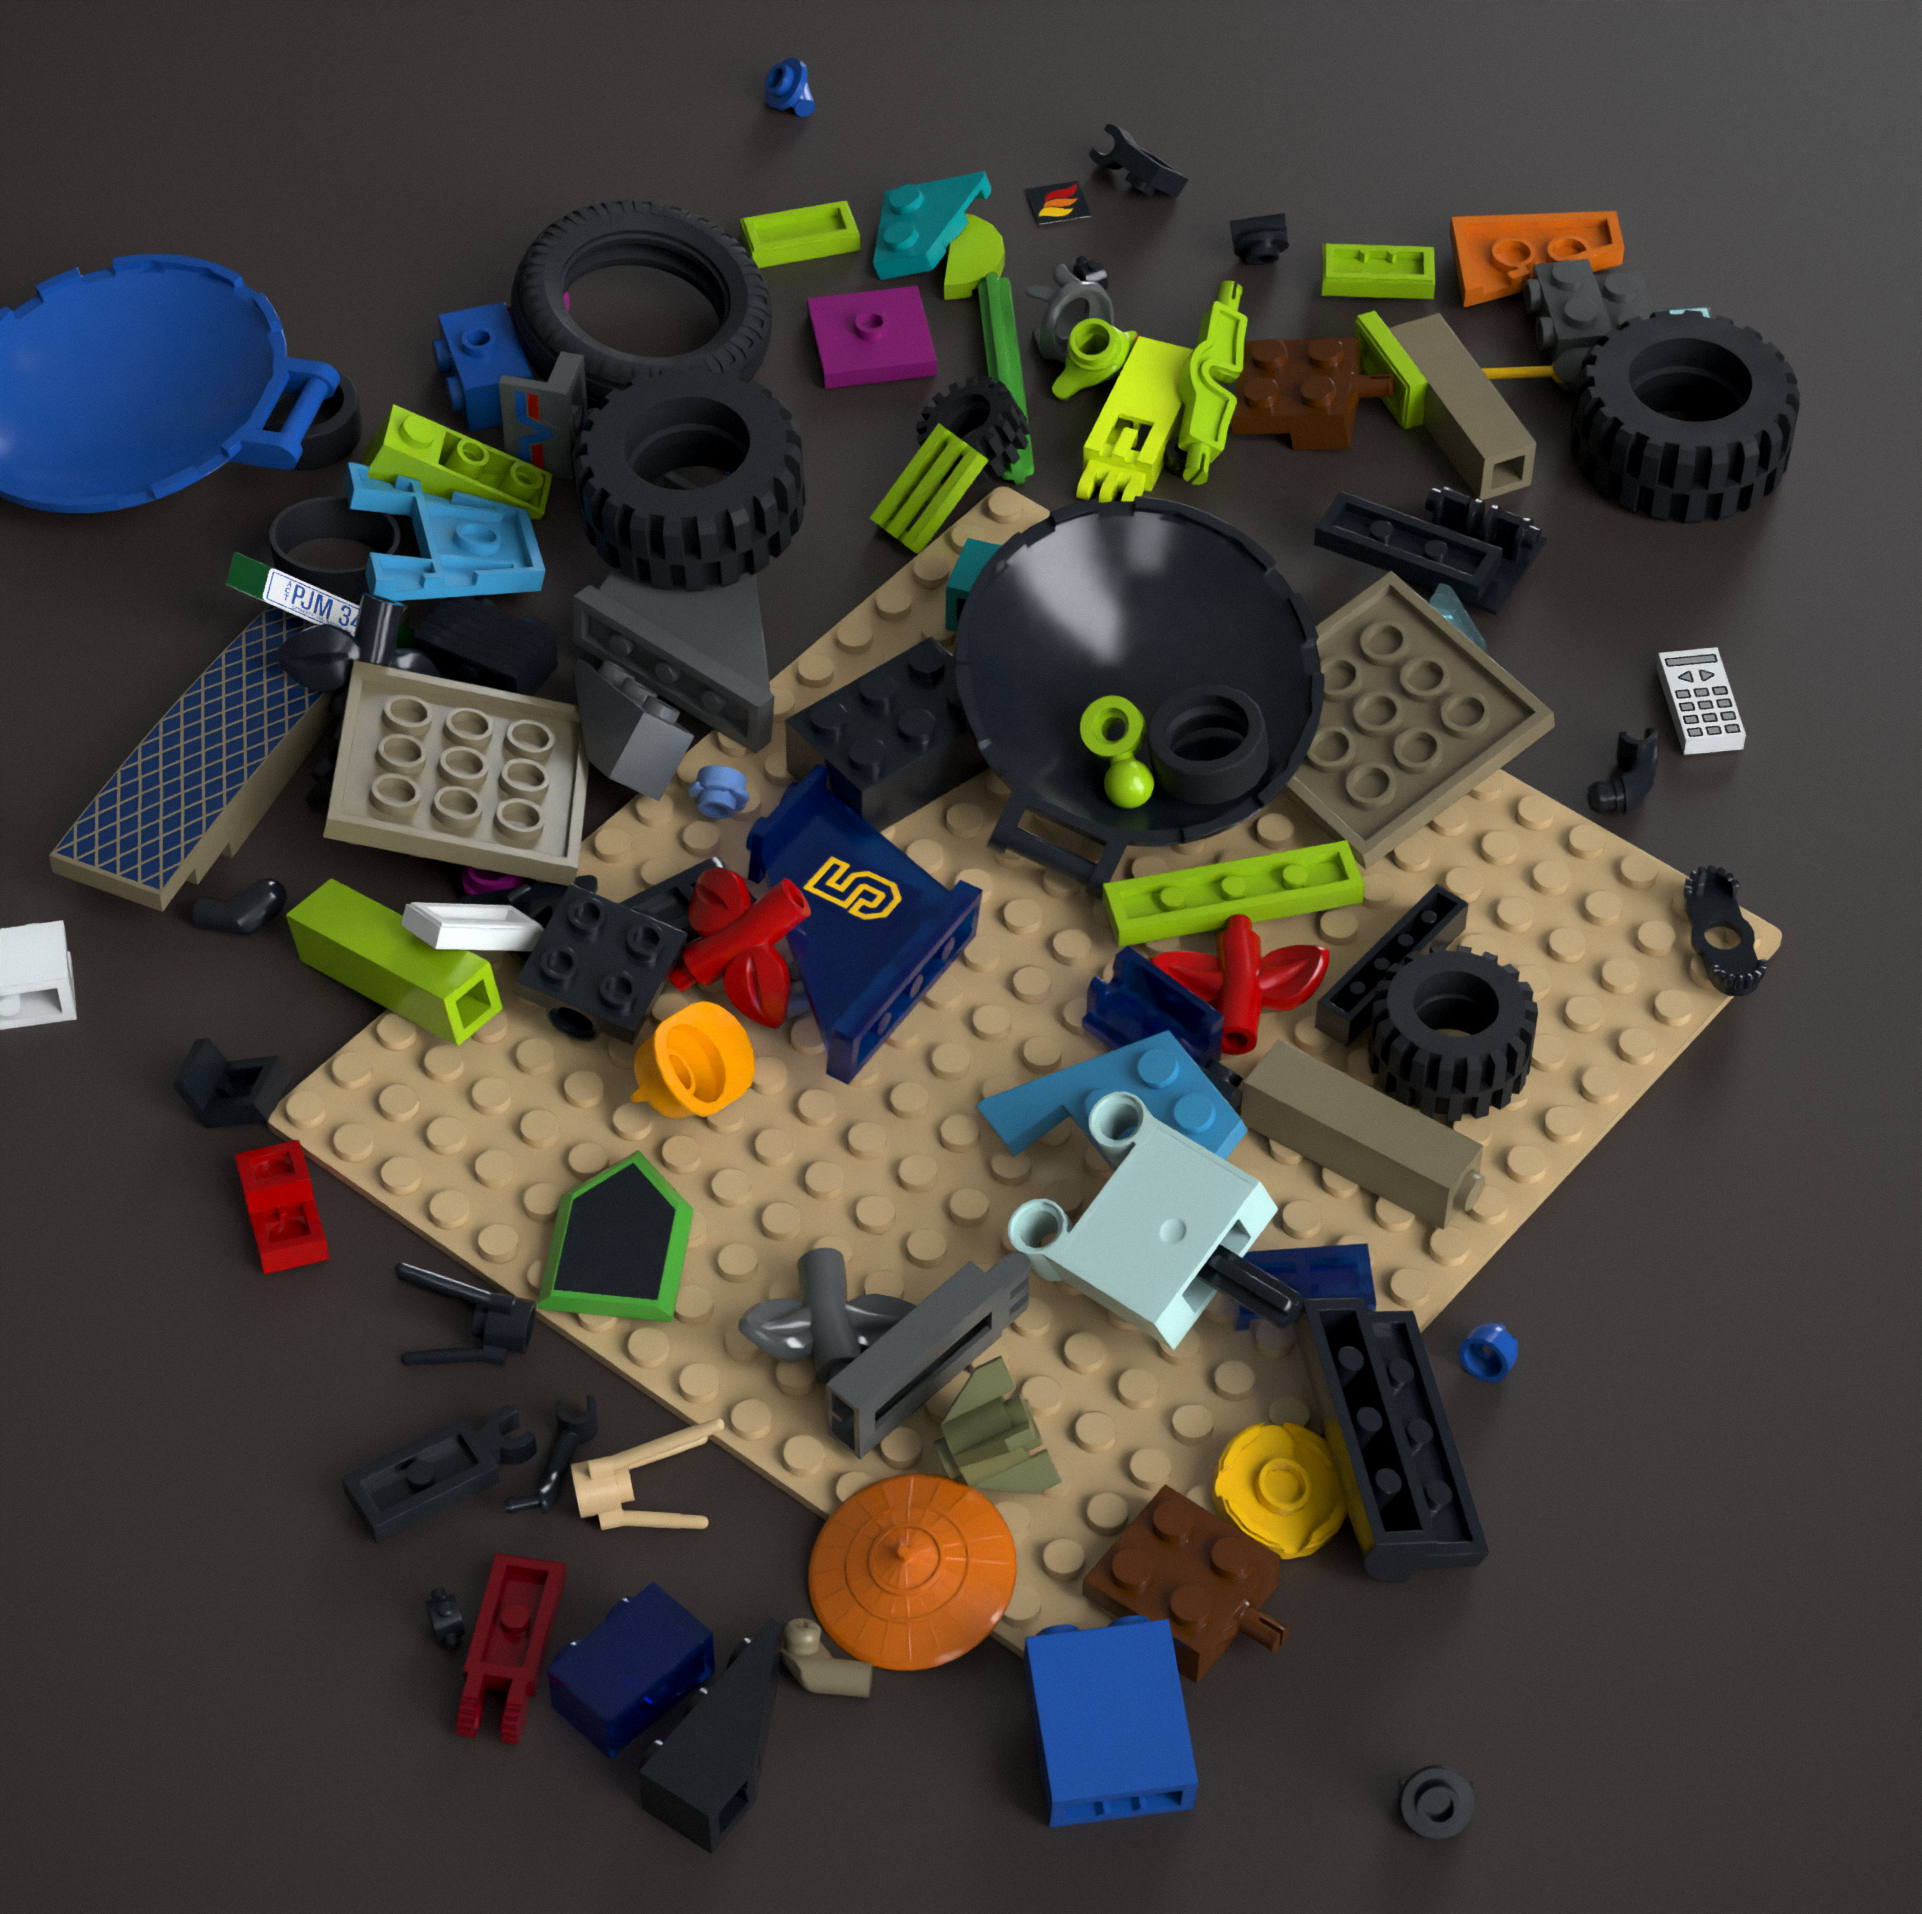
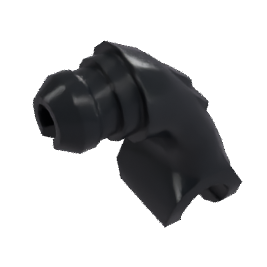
[1587,727,1660,815]

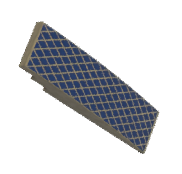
[49,600,410,912]

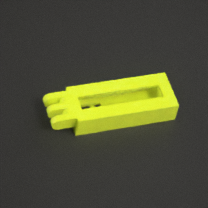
[1076,336,1194,503]

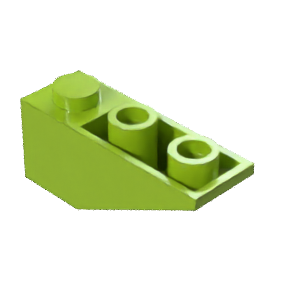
[362,404,553,520]

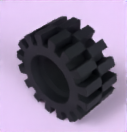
[916,376,1030,486]

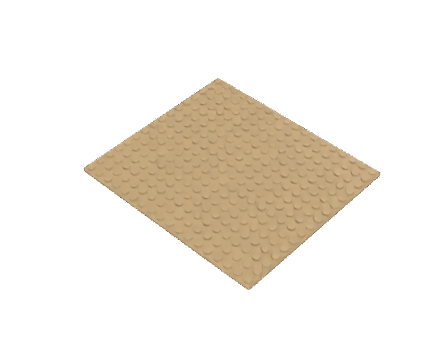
[267,486,1782,1659]

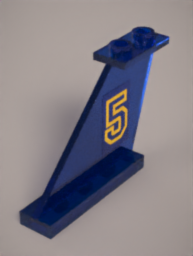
[746,764,983,1085]

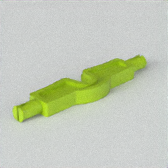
[1178,281,1248,485]

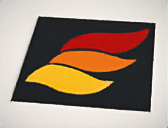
[1025,181,1092,225]

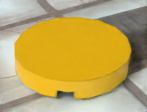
[1211,1422,1348,1560]

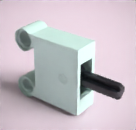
[1008,1091,1304,1350]

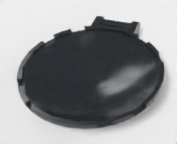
[954,496,1325,900]

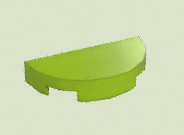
[944,213,1005,300]

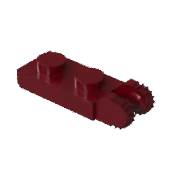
[456,1553,567,1745]

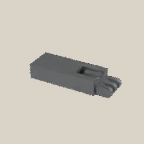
[826,1252,1030,1459]

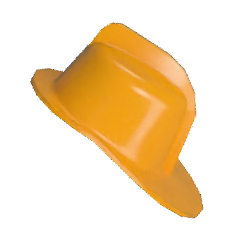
[630,1001,755,1119]

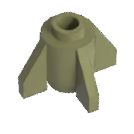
[934,1356,1062,1494]

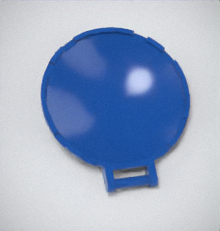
[0,254,340,513]

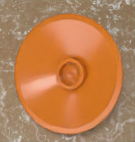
[807,1473,1017,1671]

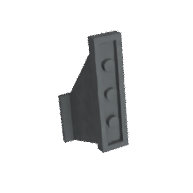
[572,471,775,754]

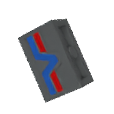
[499,351,588,479]

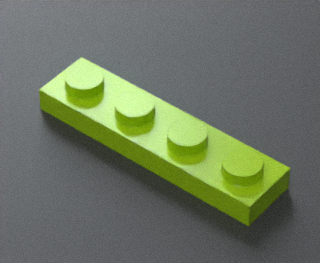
[1102,840,1365,947]

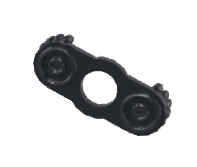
[1683,865,1767,997]

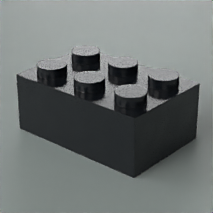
[785,636,990,842]

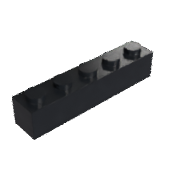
[1315,884,1469,1047]

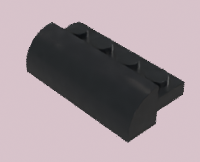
[1292,1298,1489,1583]

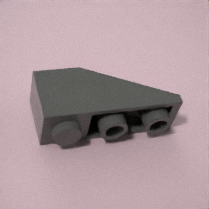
[573,659,694,801]

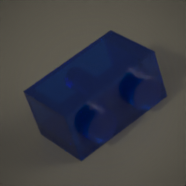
[547,1581,715,1760]

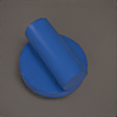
[765,58,816,117]

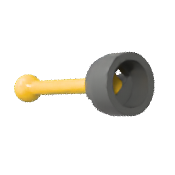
[1481,347,1592,393]

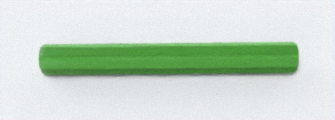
[978,272,1034,485]

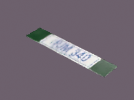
[226,552,415,649]

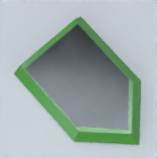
[538,1150,694,1323]

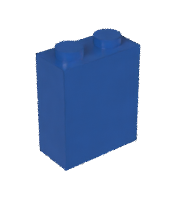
[1023,1615,1198,1828]

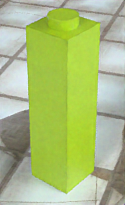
[286,878,503,1047]

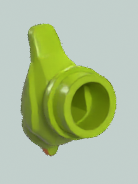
[1052,318,1138,401]

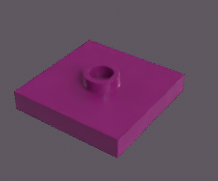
[807,286,937,389]

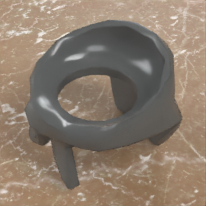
[1025,264,1115,364]

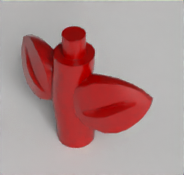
[669,867,811,1029]
[1147,914,1330,1055]

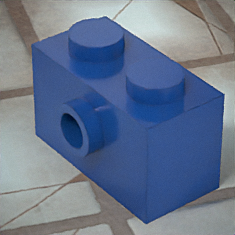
[432,301,533,432]

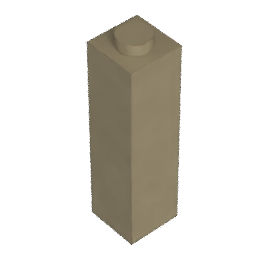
[1388,313,1536,500]
[1240,1039,1485,1230]

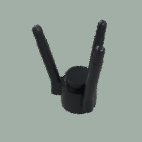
[395,1262,537,1366]

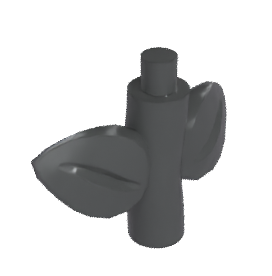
[738,1248,917,1384]

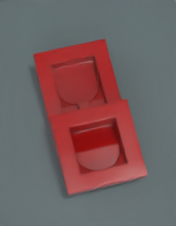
[234,1140,330,1275]

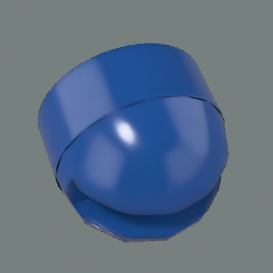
[1458,1321,1519,1382]

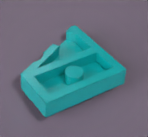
[873,171,992,280]

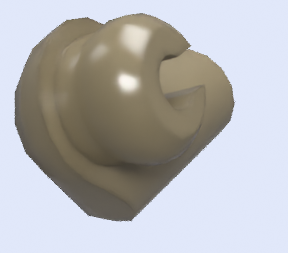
[780,1618,873,1698]

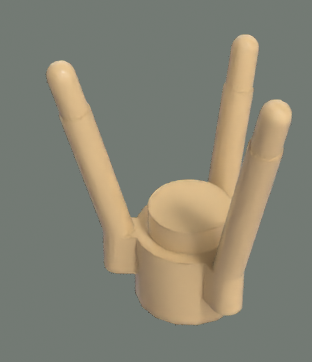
[570,1418,724,1531]

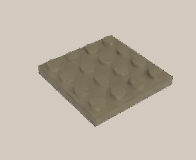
[1281,571,1555,870]
[323,660,590,886]

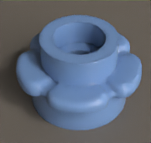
[688,765,749,819]

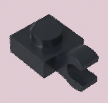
[1089,124,1189,198]

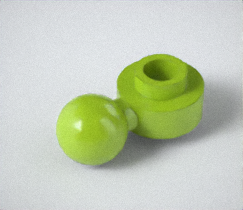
[1080,695,1154,809]

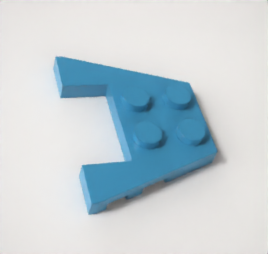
[344,462,546,601]
[976,1030,1248,1172]

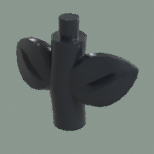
[275,593,440,740]

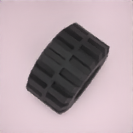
[1368,945,1538,1121]

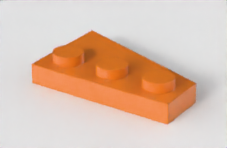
[1449,211,1625,308]

